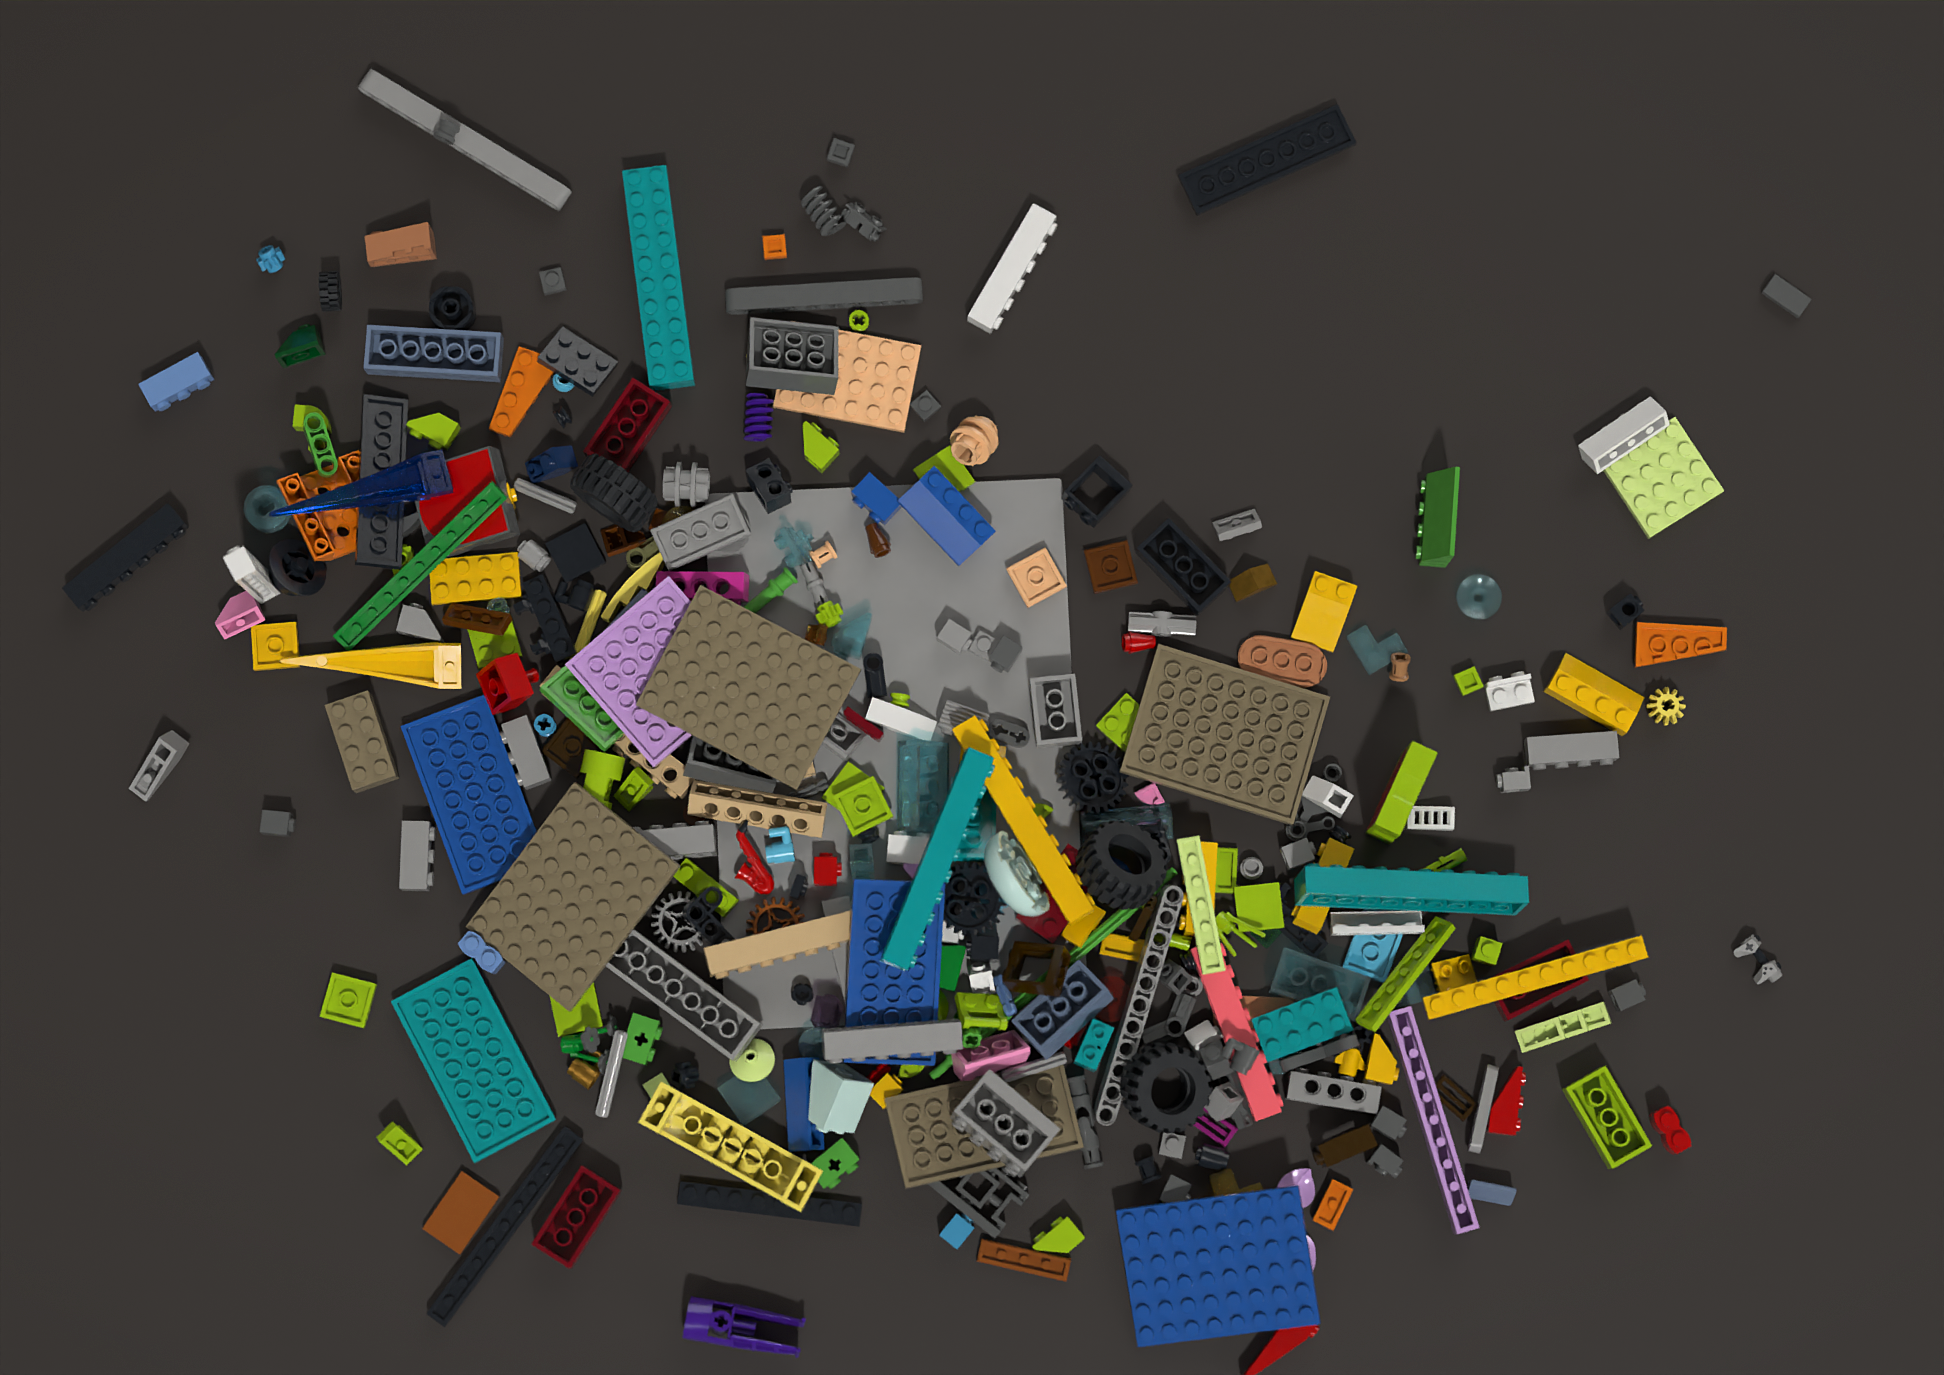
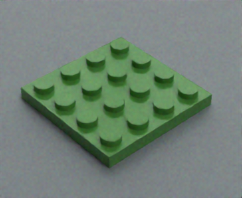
[540,665,624,752]

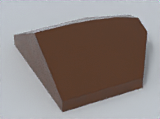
[600,525,646,557]

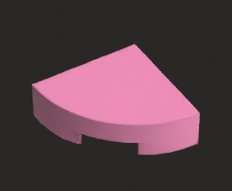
[1134,783,1165,805]

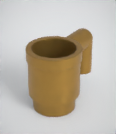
[567,1050,603,1090]

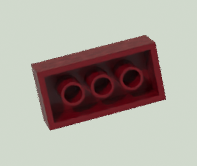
[583,378,672,472]
[1015,843,1090,944]
[1488,940,1589,1022]
[531,1165,623,1269]

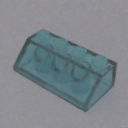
[897,739,949,833]

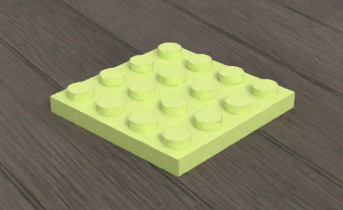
[1603,417,1724,539]

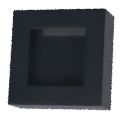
[789,874,809,900]

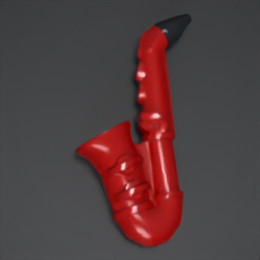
[735,820,775,895]

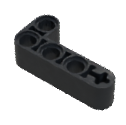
[682,886,752,972]

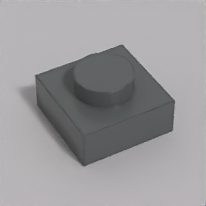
[827,138,855,168]
[539,267,566,295]
[910,390,941,422]

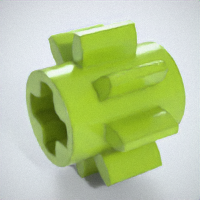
[815,601,844,628]

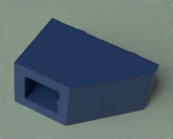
[525,446,578,484]

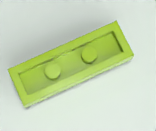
[673,858,739,918]

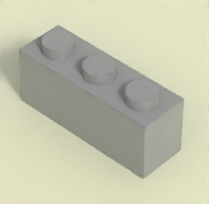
[499,715,552,790]
[399,821,436,891]

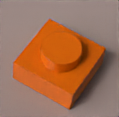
[763,234,787,260]

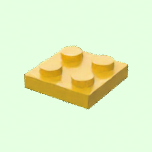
[251,622,300,671]

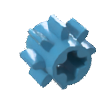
[256,245,285,273]

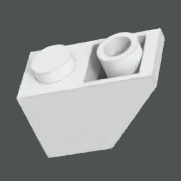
[1302,776,1354,818]

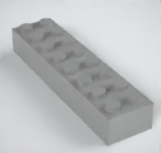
[606,929,763,1061]

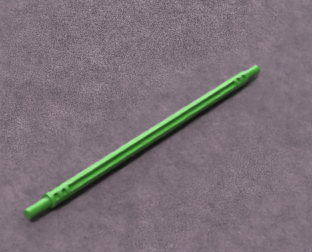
[929,867,1178,1080]

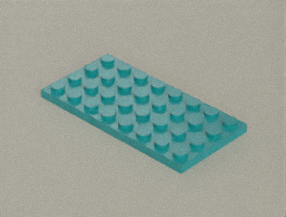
[391,958,557,1163]

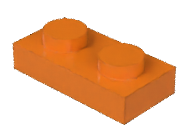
[1312,1179,1353,1231]

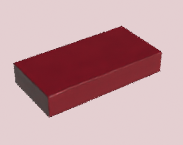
[843,707,884,742]

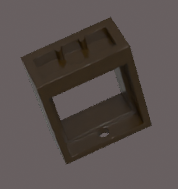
[1002,941,1072,997]
[1312,1124,1378,1168]

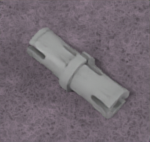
[800,561,830,608]

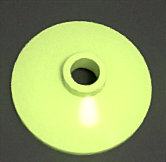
[730,1039,775,1082]

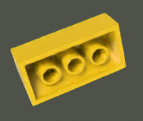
[1544,653,1644,736]

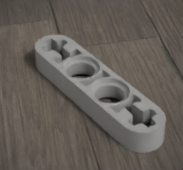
[1468,1064,1499,1153]

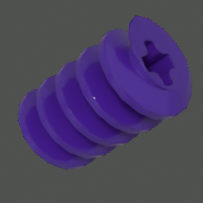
[744,393,774,442]

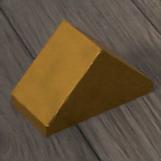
[1229,564,1277,602]

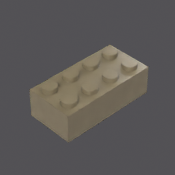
[325,690,399,793]

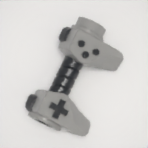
[1733,934,1783,984]

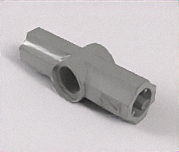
[1128,611,1196,637]

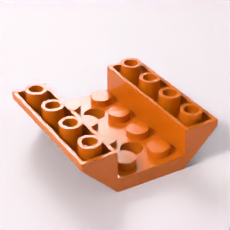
[276,450,360,561]

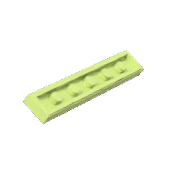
[1176,835,1225,975]

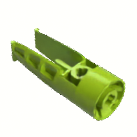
[580,749,626,810]

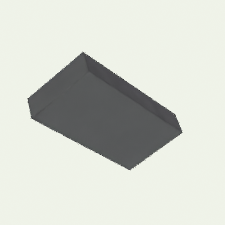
[1762,274,1812,318]

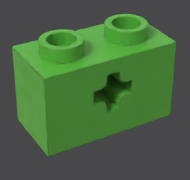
[623,1013,663,1066]
[811,1138,860,1189]

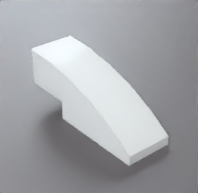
[865,697,937,743]

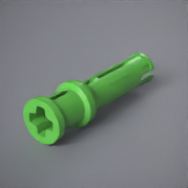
[743,567,798,614]

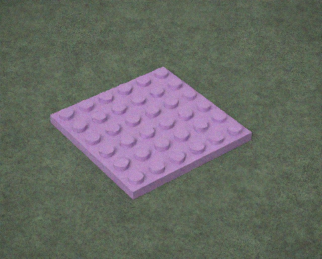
[565,576,692,767]

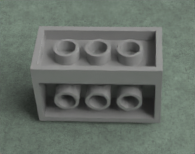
[950,1069,1060,1177]

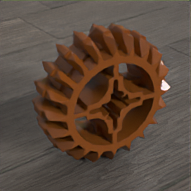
[746,897,805,935]

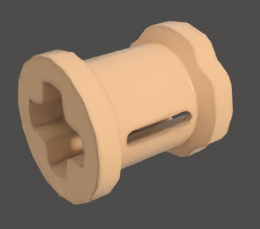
[808,540,838,569]

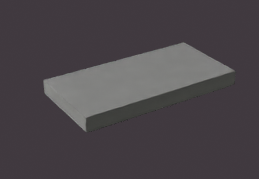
[650,494,751,571]

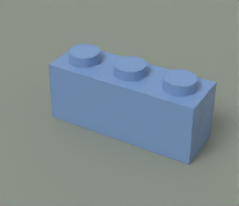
[139,352,214,411]

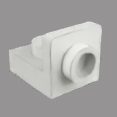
[967,962,996,994]

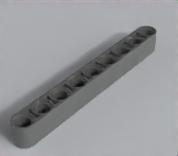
[725,277,923,315]

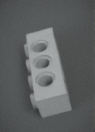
[1285,1068,1382,1115]

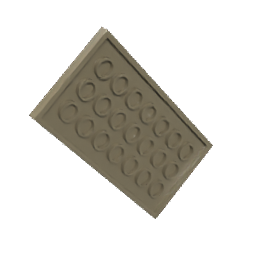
[884,1065,1084,1189]

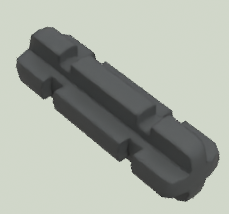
[786,777,829,799]

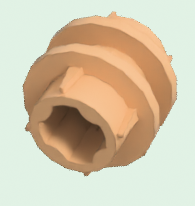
[950,415,998,466]

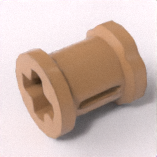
[1389,652,1411,682]

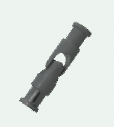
[1067,1075,1104,1169]

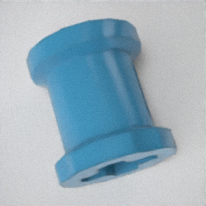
[534,714,556,737]

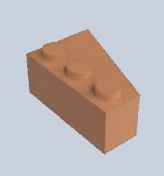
[365,222,437,267]

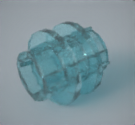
[244,486,292,533]

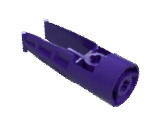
[683,1296,806,1358]

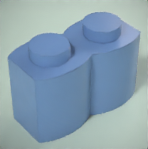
[458,931,506,974]

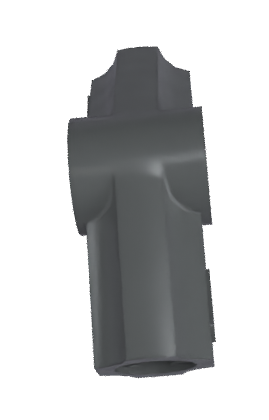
[1141,993,1197,1047]

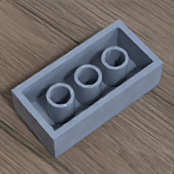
[1012,960,1114,1060]

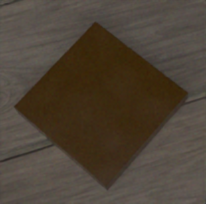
[541,718,601,779]

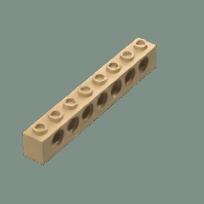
[540,665,698,799]

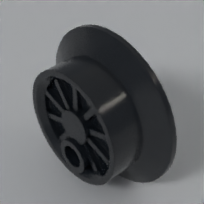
[268,539,326,596]

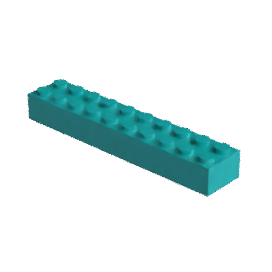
[622,165,695,391]
[1294,864,1529,915]

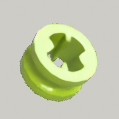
[849,310,869,332]
[889,693,910,708]

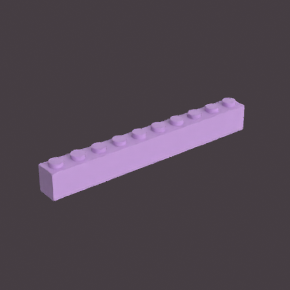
[1387,1006,1479,1234]

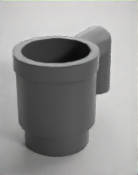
[1221,1038,1260,1075]

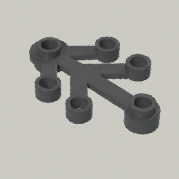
[1286,764,1342,842]

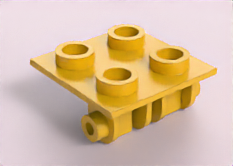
[1430,954,1477,992]

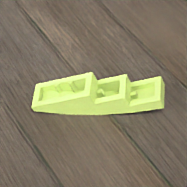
[1515,1002,1612,1053]

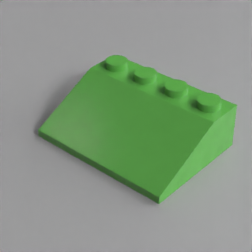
[1415,467,1460,568]

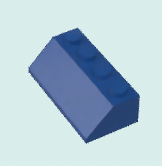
[897,466,996,566]

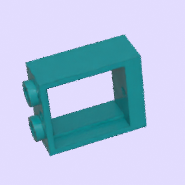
[1073,1019,1114,1072]

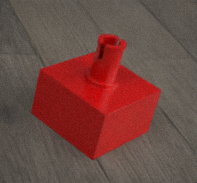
[476,653,539,715]

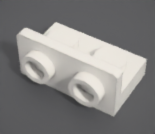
[1484,671,1535,712]

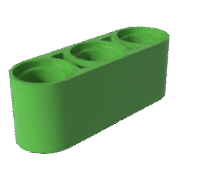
[303,412,338,478]

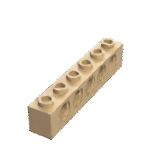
[687,780,828,838]

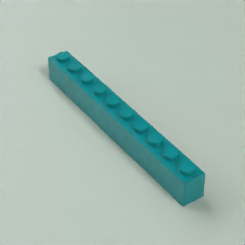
[879,747,995,971]

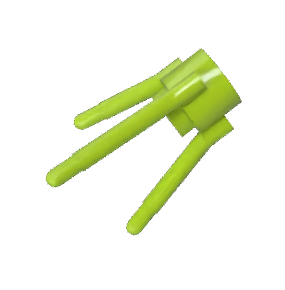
[1215,911,1266,957]

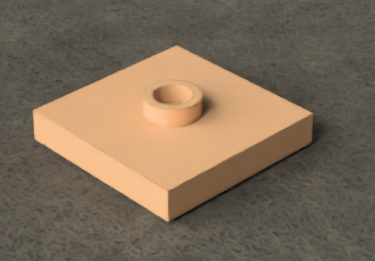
[1006,548,1067,609]

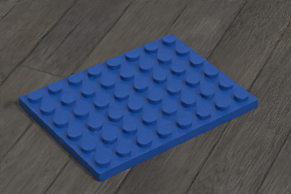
[1116,1185,1321,1347]

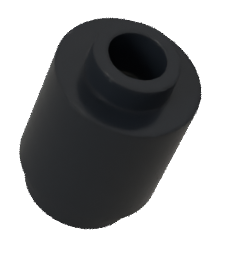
[1195,1143,1230,1171]

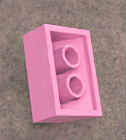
[951,1030,1030,1081]

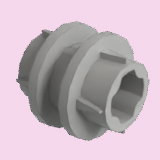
[663,462,710,507]

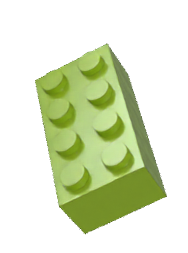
[1562,1066,1652,1169]

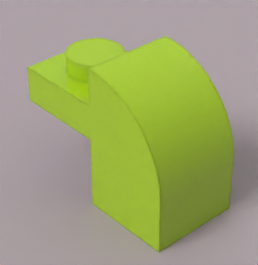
[293,404,332,452]

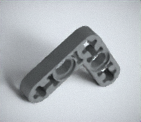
[1279,1034,1360,1072]

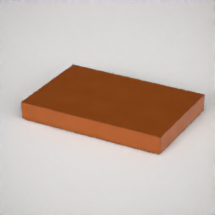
[422,1171,500,1255]

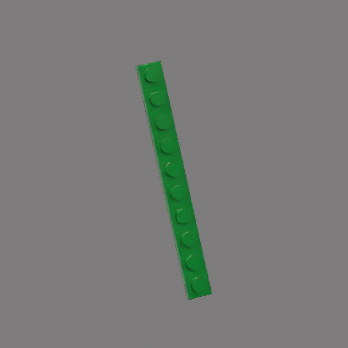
[333,481,508,651]

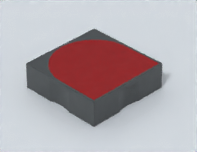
[408,446,520,558]

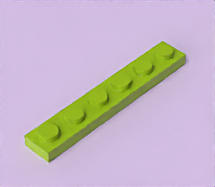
[1355,916,1456,1032]

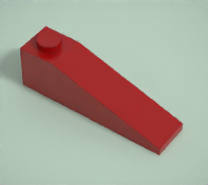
[1243,1325,1320,1375]

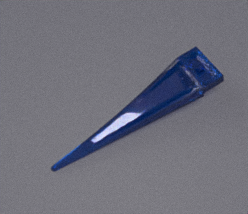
[269,449,453,517]

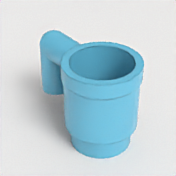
[765,826,795,864]

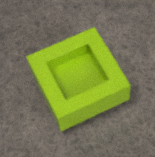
[1453,666,1484,697]

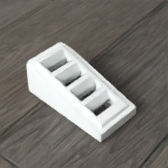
[1407,806,1455,831]

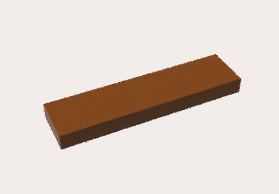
[977,1239,1071,1282]

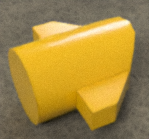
[1333,1049,1366,1078]

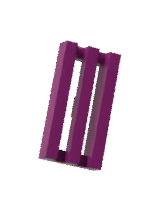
[1193,1108,1238,1148]

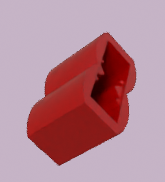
[1649,1106,1691,1155]

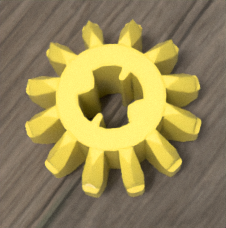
[1646,687,1686,726]

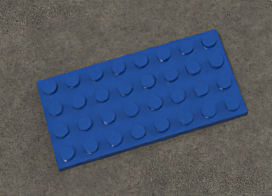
[400,695,537,895]
[843,878,945,1066]

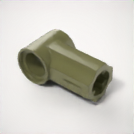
[626,536,660,572]

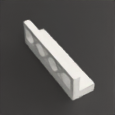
[1330,911,1424,936]

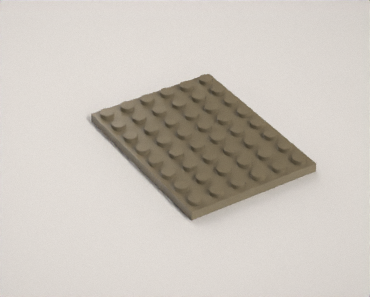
[636,585,861,790]
[1120,644,1330,825]
[466,782,681,1011]

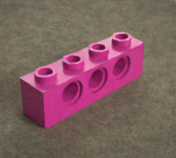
[656,571,749,606]

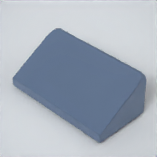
[1467,1180,1517,1206]

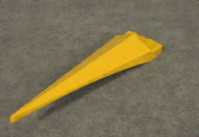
[280,642,461,689]

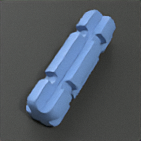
[993,974,1017,1017]

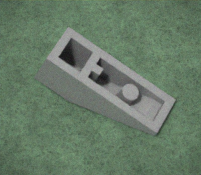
[129,730,190,802]

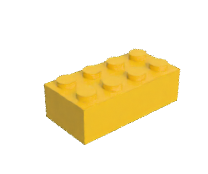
[1179,842,1218,936]

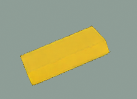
[1099,933,1145,962]

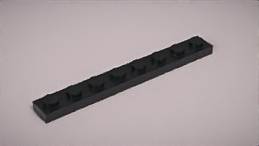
[677,1181,862,1227]

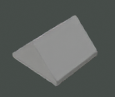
[822,713,867,762]

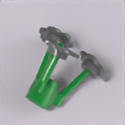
[560,1015,619,1075]

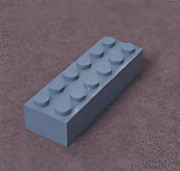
[364,325,504,382]

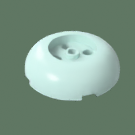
[984,831,1050,916]

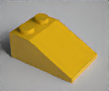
[1291,571,1357,653]

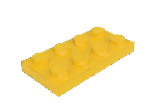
[429,552,522,605]

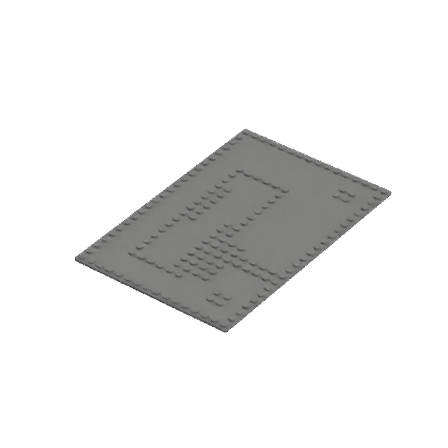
[705,478,1087,1029]

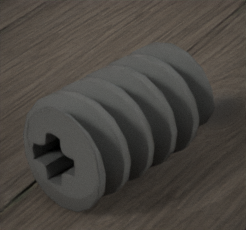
[801,186,846,236]

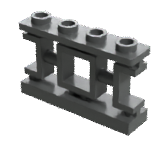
[928,1167,1029,1239]

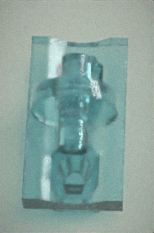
[774,527,814,568]

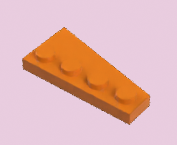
[489,346,554,438]
[1634,622,1727,668]

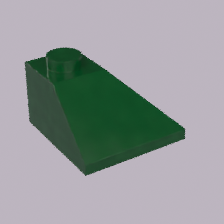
[275,324,326,368]

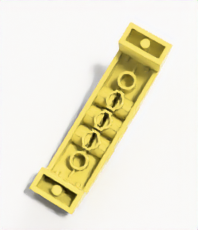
[639,1082,823,1212]

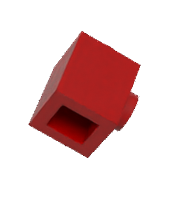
[814,853,842,886]

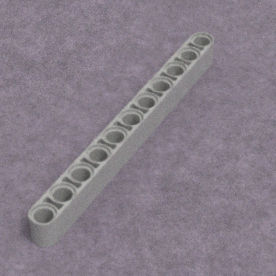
[358,69,572,211]
[1093,884,1184,1126]

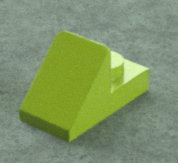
[614,766,654,811]
[376,1121,423,1165]

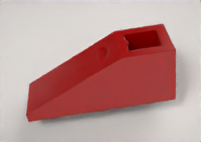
[1485,1066,1526,1136]

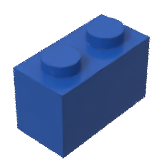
[851,472,902,526]

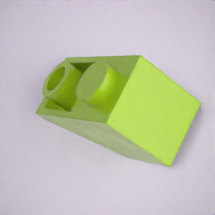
[406,413,461,451]
[803,421,840,473]
[1032,1216,1085,1253]

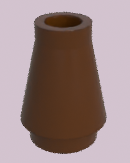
[865,523,891,558]

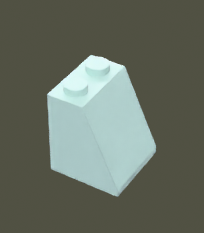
[808,1060,874,1134]

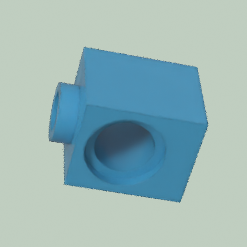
[940,1213,974,1249]

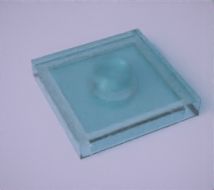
[717,1076,781,1127]

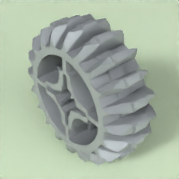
[651,891,712,953]

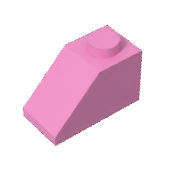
[215,591,265,640]

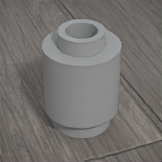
[517,539,551,572]

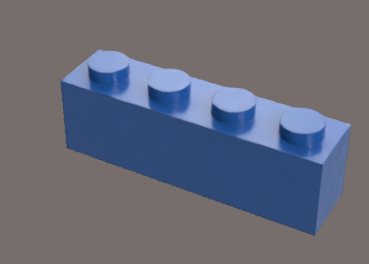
[784,1058,824,1152]

